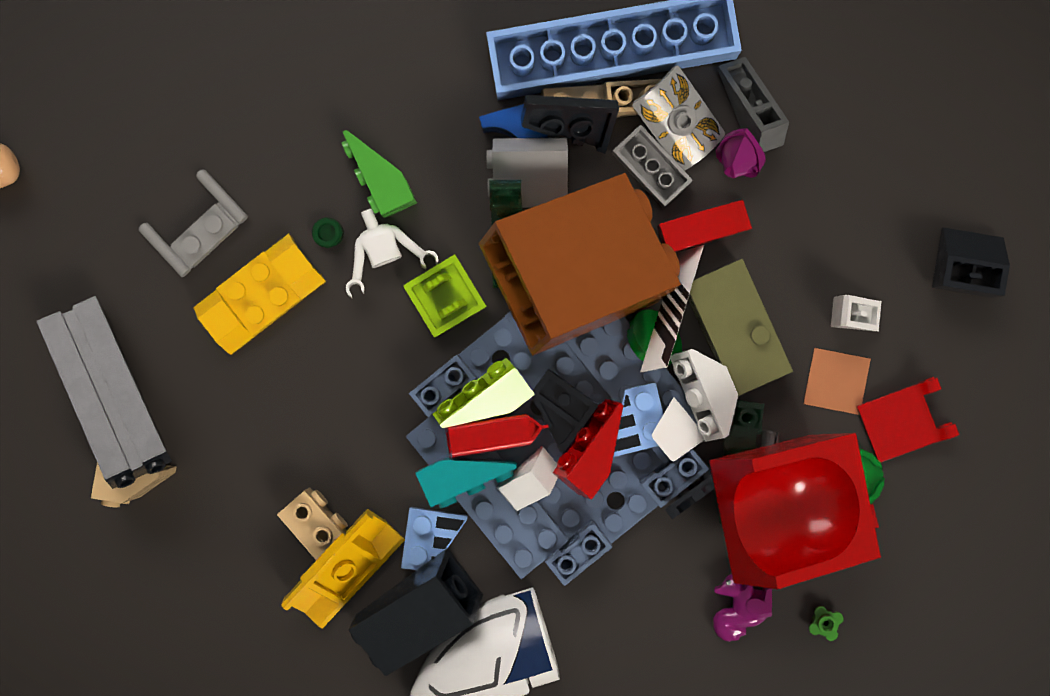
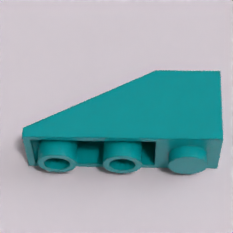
[415,458,517,509]

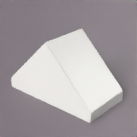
[831,295,882,332]
[496,446,558,511]

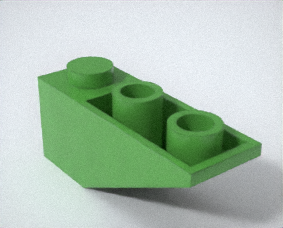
[341,130,417,218]

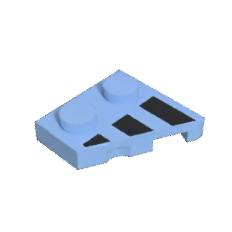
[613,382,663,457]
[401,507,468,570]

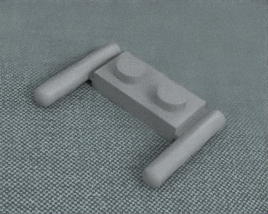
[139,169,248,277]

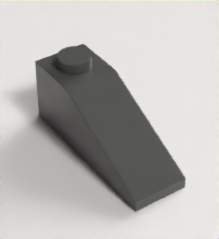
[718,57,789,152]

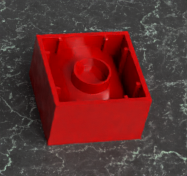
[709,433,881,589]

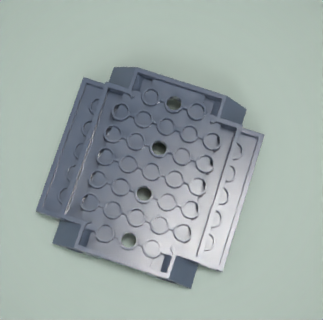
[406,311,709,586]

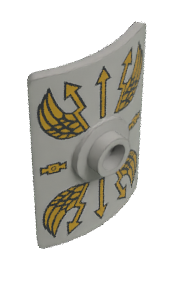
[632,66,725,171]

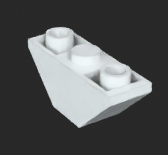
[670,349,738,442]

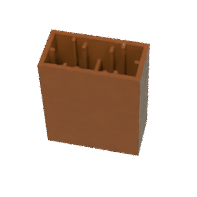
[478,173,681,356]

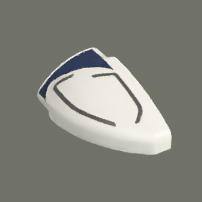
[410,587,560,696]

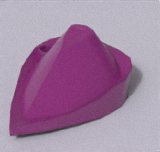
[716,128,766,178]

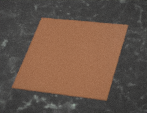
[804,348,871,415]

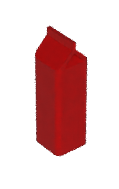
[445,414,549,458]

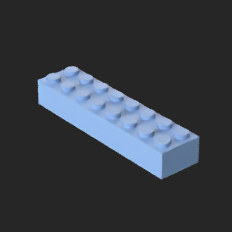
[486,0,742,100]

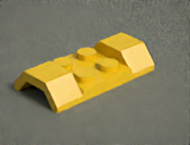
[193,233,326,355]
[281,509,405,629]

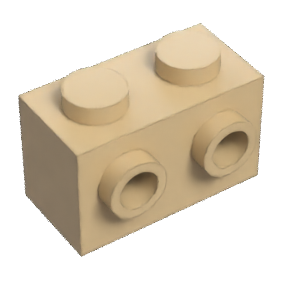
[277,488,348,560]

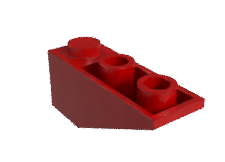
[553,399,623,500]

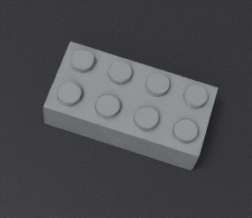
[612,125,693,208]

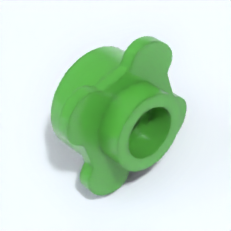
[808,606,844,641]

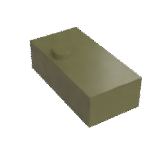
[688,259,793,396]

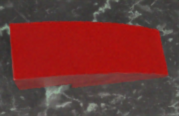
[657,200,752,252]

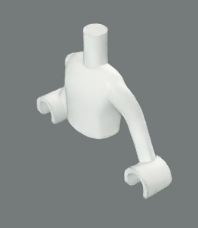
[346,209,438,298]

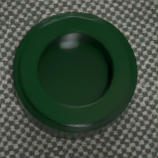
[312,217,344,248]

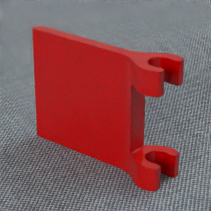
[857,377,959,462]

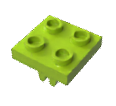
[403,254,487,338]

